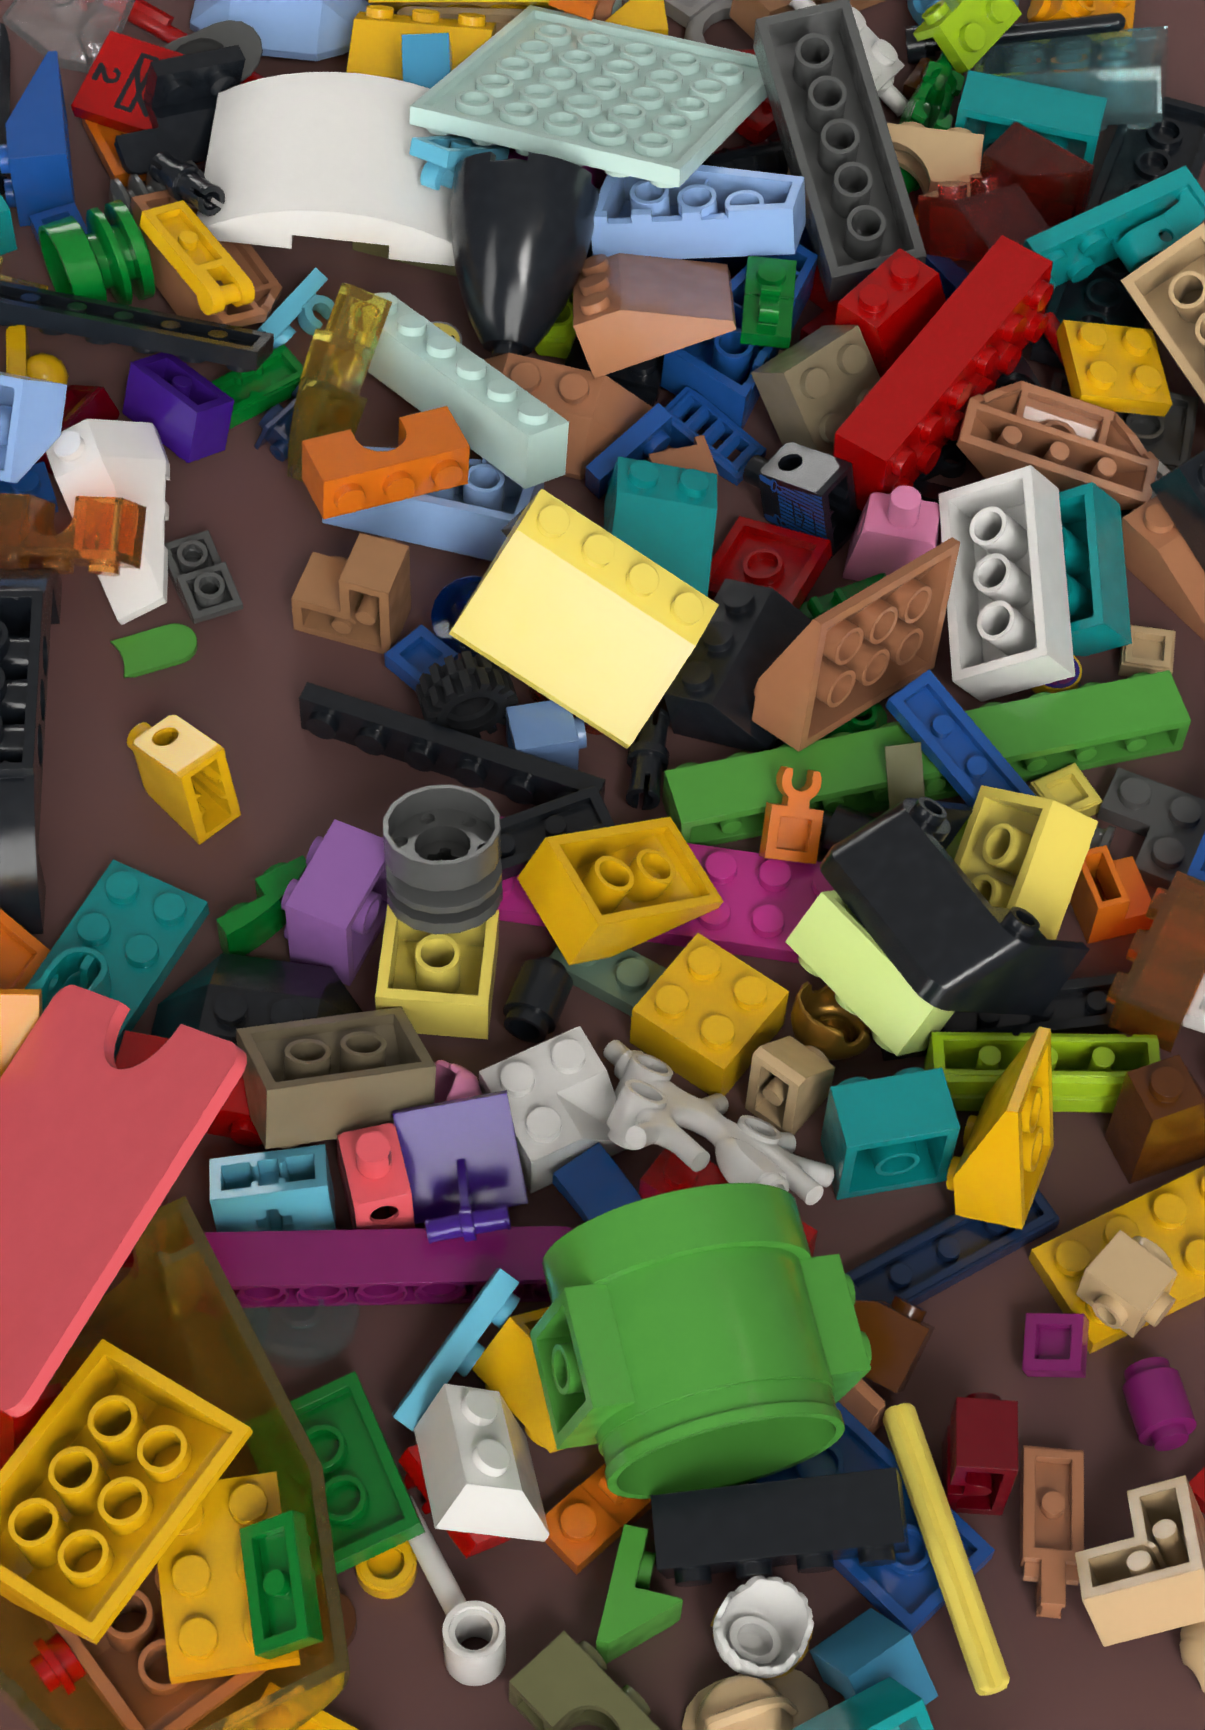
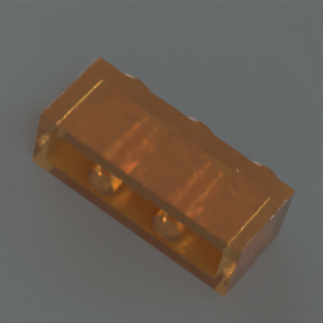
[1106,871,1205,1053]

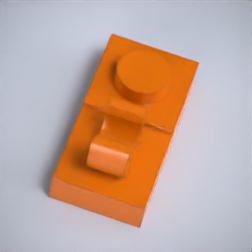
[545,1463,652,1575]

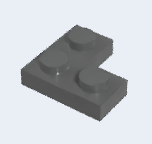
[1097,767,1205,897]

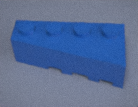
[661,244,818,429]

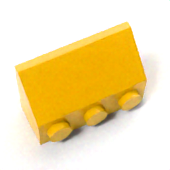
[346,5,496,81]

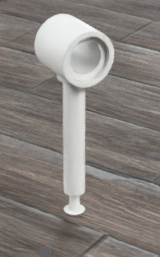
[408,1495,506,1686]

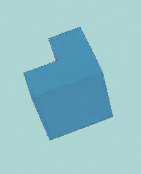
[809,1608,938,1705]

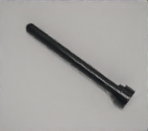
[905,13,1126,64]

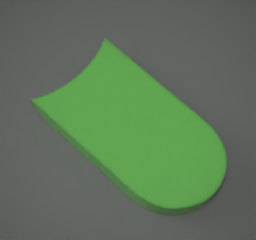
[110,623,198,678]

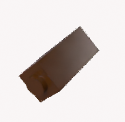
[1104,1054,1205,1184]

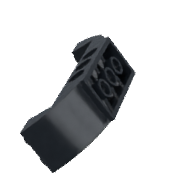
[0,568,62,934]

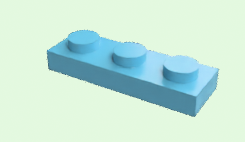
[392,1268,520,1431]

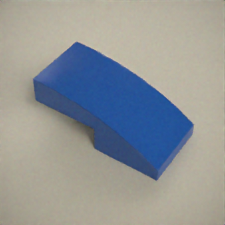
[552,1142,642,1222]

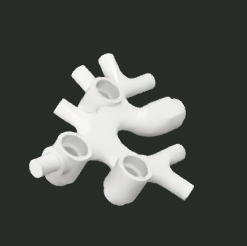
[603,1040,834,1205]

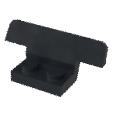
[114,45,246,175]

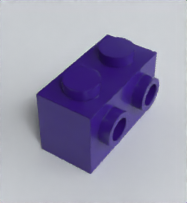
[122,352,234,463]

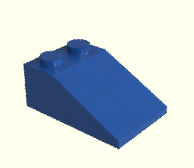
[0,51,75,227]

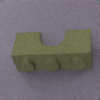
[509,1631,661,1730]

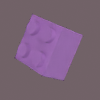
[281,819,388,986]

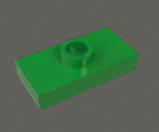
[211,344,311,429]

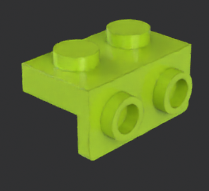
[913,0,1022,73]

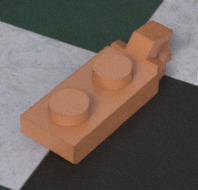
[1019,1445,1084,1619]

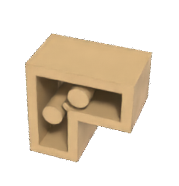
[1075,1475,1205,1647]

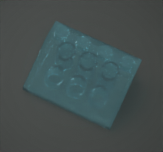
[974,26,1168,131]

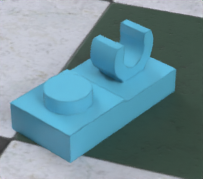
[409,135,510,190]
[257,267,337,350]

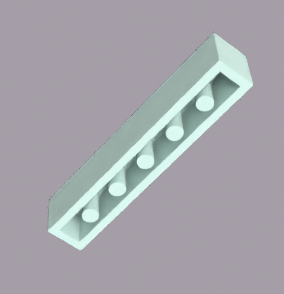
[347,292,569,489]

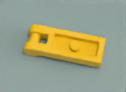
[139,200,255,315]

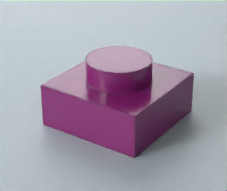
[1022,1313,1089,1378]

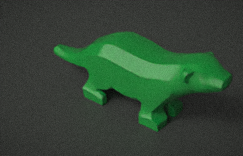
[899,52,965,194]

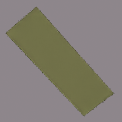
[885,742,925,809]

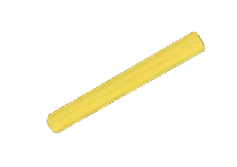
[883,1403,1010,1696]

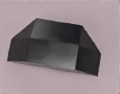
[151,953,363,1045]

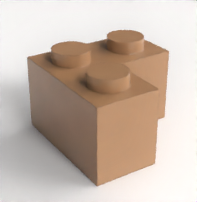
[291,533,411,654]

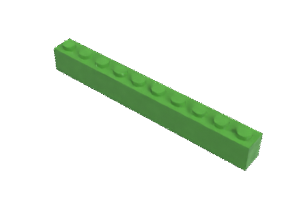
[662,670,1191,846]

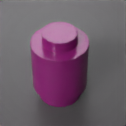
[1122,1357,1197,1451]

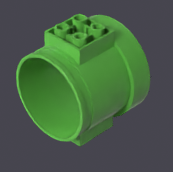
[530,1183,872,1499]

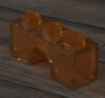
[0,493,147,576]

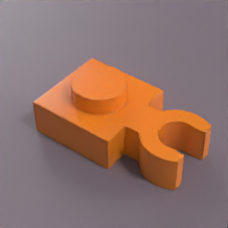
[759,766,824,864]

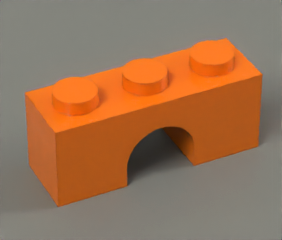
[302,406,470,520]

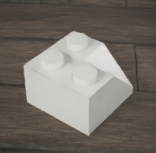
[479,1026,626,1193]

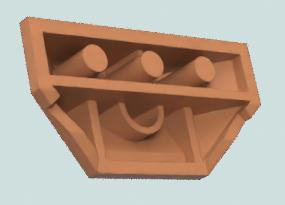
[130,190,283,327]
[484,353,653,480]
[956,381,1159,511]

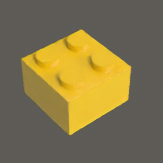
[630,933,789,1096]

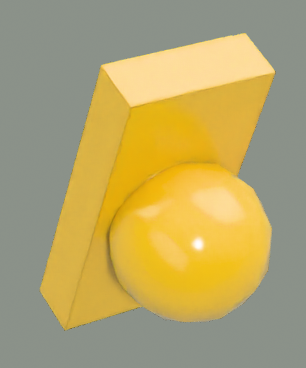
[6,325,69,384]

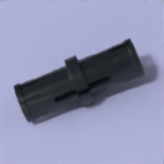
[149,152,225,216]
[626,708,670,810]

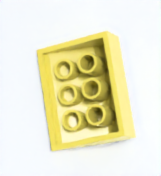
[449,488,719,749]

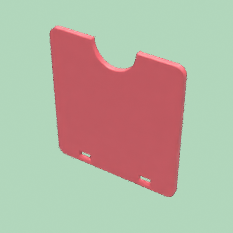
[0,985,247,1418]

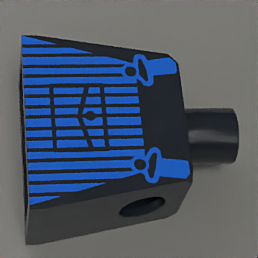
[743,442,858,560]

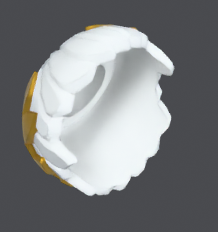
[711,1575,814,1680]

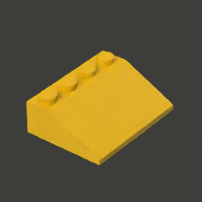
[0,1338,253,1645]

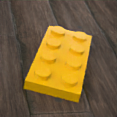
[1029,1165,1205,1354]

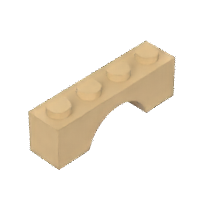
[787,122,984,208]

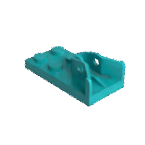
[1023,165,1205,290]
[25,859,209,1057]

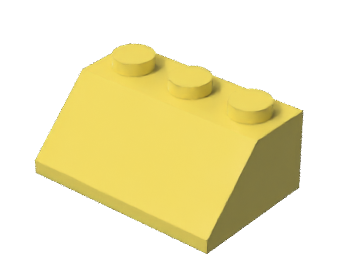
[954,785,1098,940]

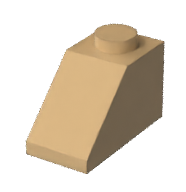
[745,1036,835,1135]

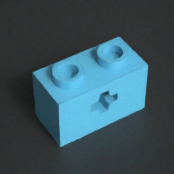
[209,1144,336,1232]

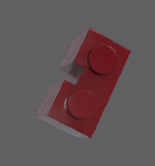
[942,1392,1019,1516]

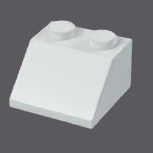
[414,1384,550,1542]

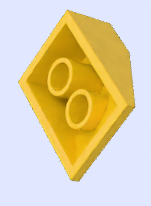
[517,816,724,965]
[946,1026,1054,1230]

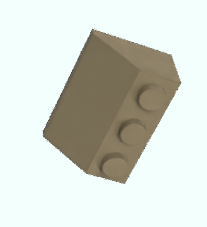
[236,1007,436,1149]

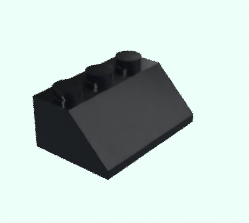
[664,578,812,753]

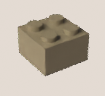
[751,325,881,456]

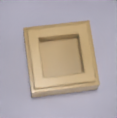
[1118,625,1176,677]

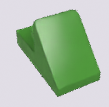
[596,1524,683,1664]

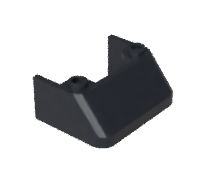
[820,797,1090,1016]

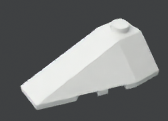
[46,419,170,625]

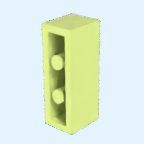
[785,890,955,1056]

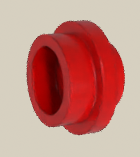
[28,1633,86,1696]

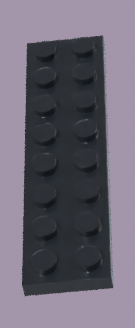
[1030,87,1205,370]

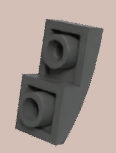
[164,530,243,624]

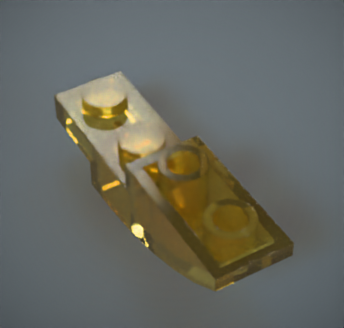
[288,283,392,483]

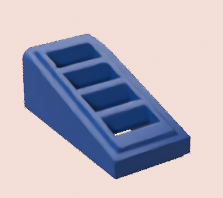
[665,386,767,486]

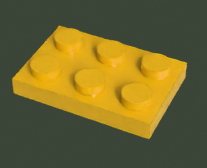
[157,1471,301,1684]

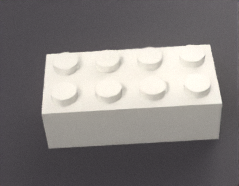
[938,465,1075,702]

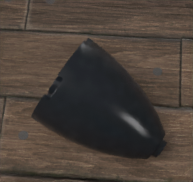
[451,152,600,357]

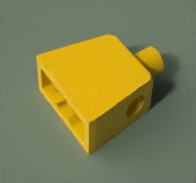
[127,715,241,845]

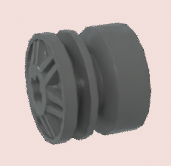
[383,784,503,934]

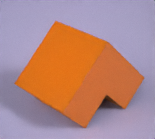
[1070,845,1157,944]

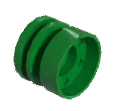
[38,199,156,305]

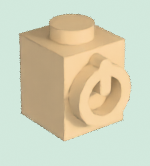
[1076,1230,1178,1338]

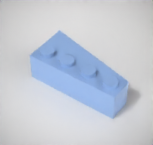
[591,165,806,259]
[322,446,544,561]

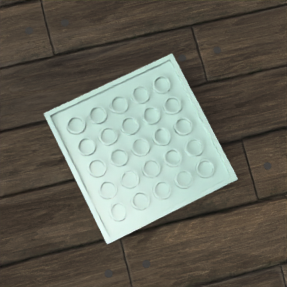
[410,5,768,188]

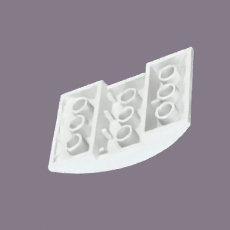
[197,72,455,266]

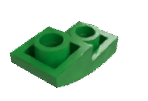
[216,855,307,956]

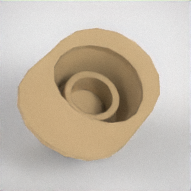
[682,1669,829,1730]

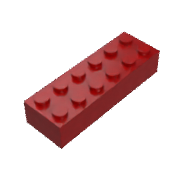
[833,235,1054,511]

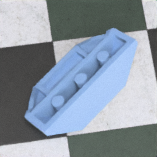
[189,0,370,61]

